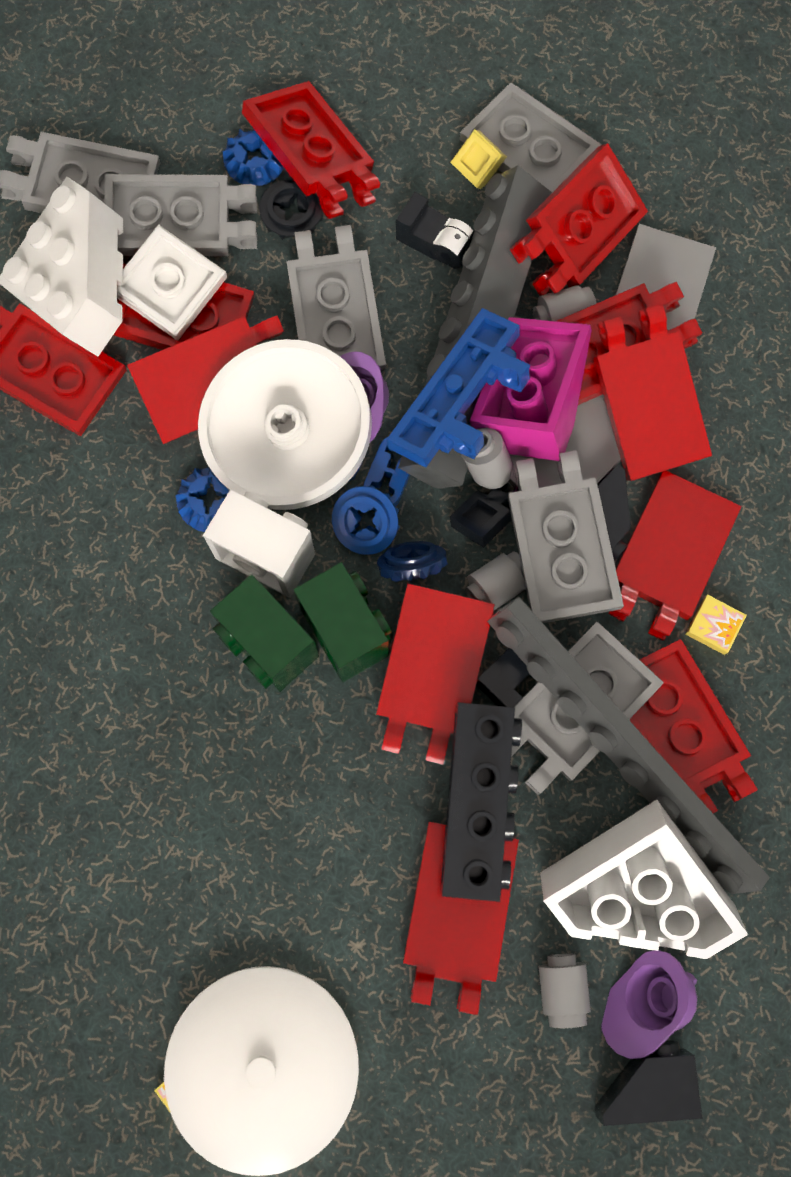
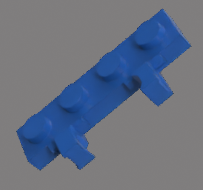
[386,308,530,468]

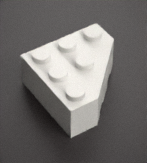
[0,176,123,356]
[540,800,748,959]

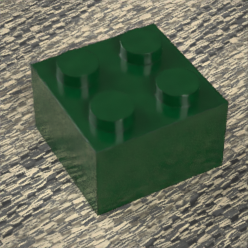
[293,562,391,683]
[210,574,319,692]

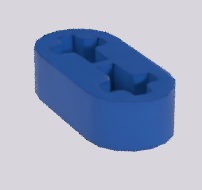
[364,436,410,512]

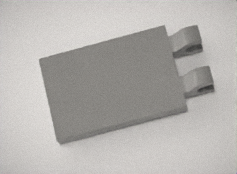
[460,82,602,193]
[0,132,160,213]
[104,174,257,256]
[616,224,716,330]
[287,225,386,370]
[508,395,621,489]
[508,450,624,623]
[511,622,664,795]

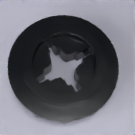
[259,179,323,240]

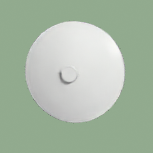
[198,339,372,510]
[164,966,359,1176]

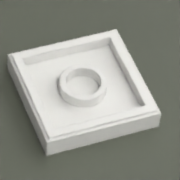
[117,224,227,341]

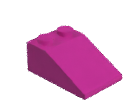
[470,317,592,461]

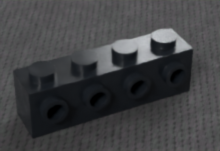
[440,702,522,902]

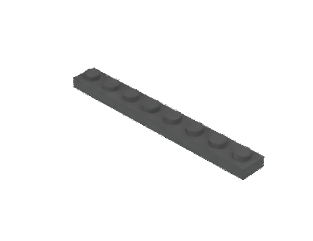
[487,597,770,894]

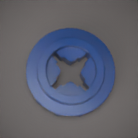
[223,129,284,186]
[175,468,229,532]
[332,486,400,555]

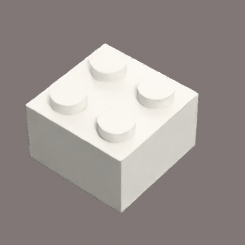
[203,489,315,598]

